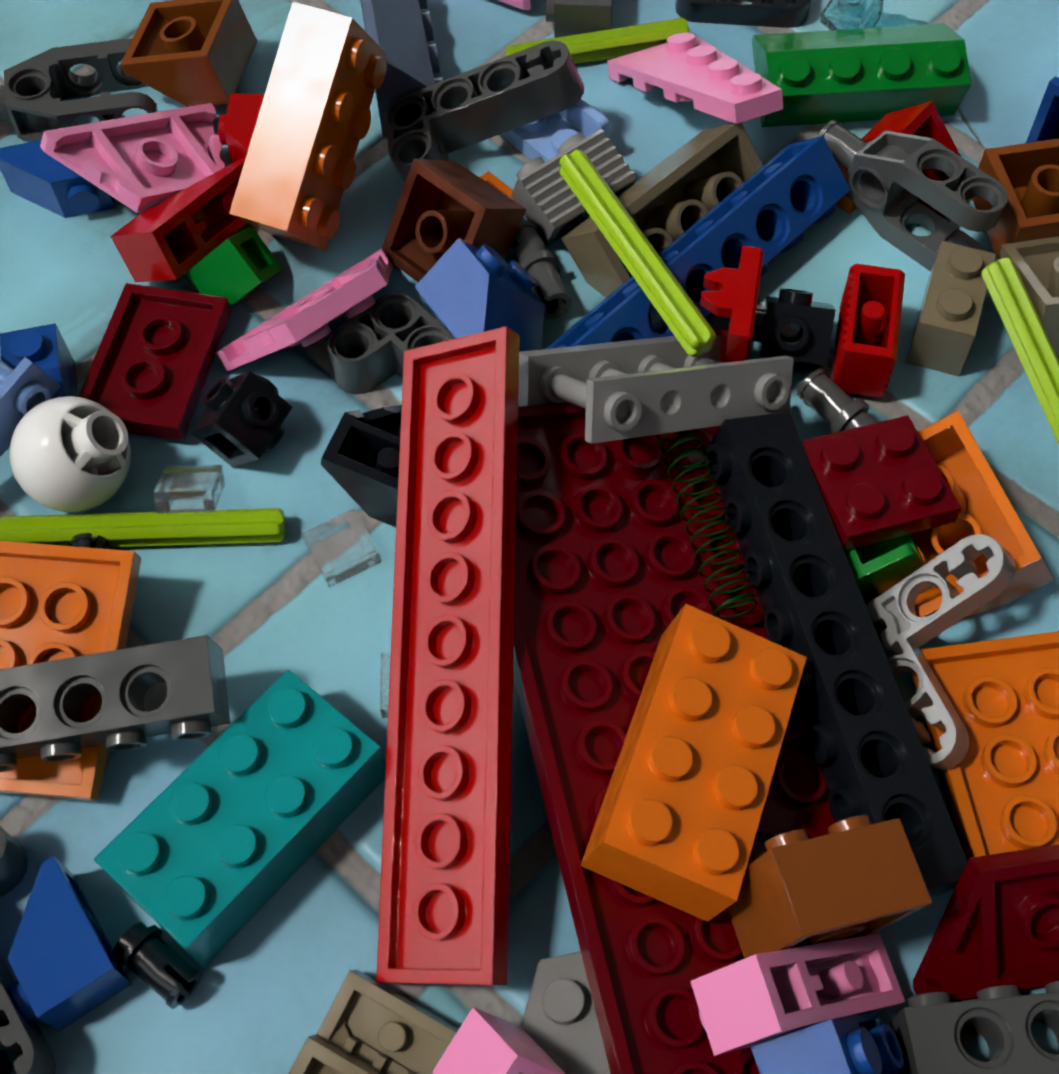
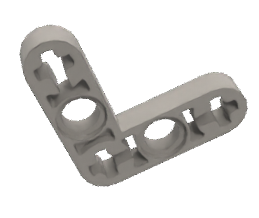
[866,534,1015,771]

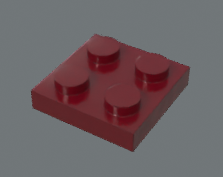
[801,415,962,551]

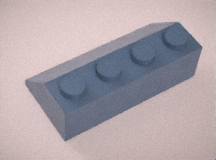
[360,0,443,136]

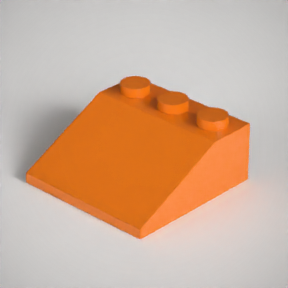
[865,410,1054,644]

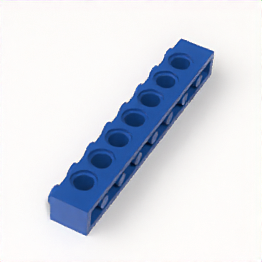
[546,136,851,349]

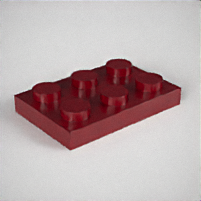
[78,283,231,441]

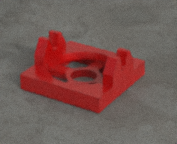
[700,245,764,363]

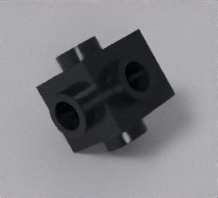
[752,289,836,371]
[190,371,293,467]

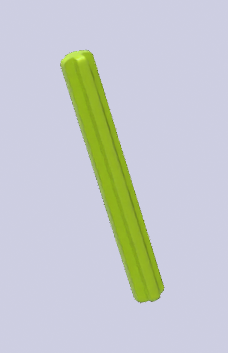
[559,149,716,357]
[0,508,286,548]

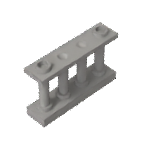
[518,335,794,444]

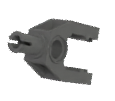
[0,39,158,141]
[817,120,1008,272]

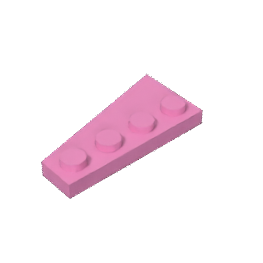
[607,32,783,124]

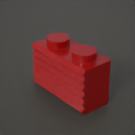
[831,263,905,398]

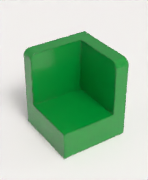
[186,227,284,308]
[845,534,925,601]

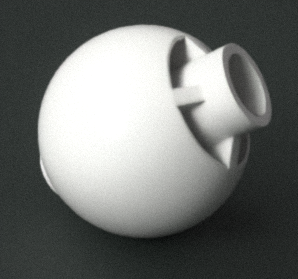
[9,396,131,512]

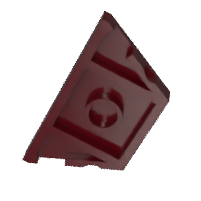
[913,844,1059,1001]

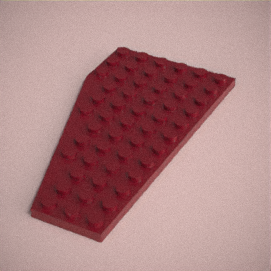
[513,403,836,1074]

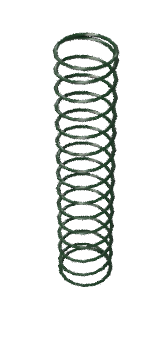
[655,429,758,620]

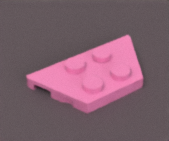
[40,103,225,213]
[215,248,393,371]

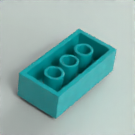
[93,669,386,969]

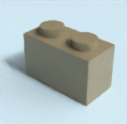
[905,240,996,376]

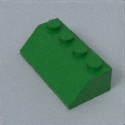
[752,23,971,127]

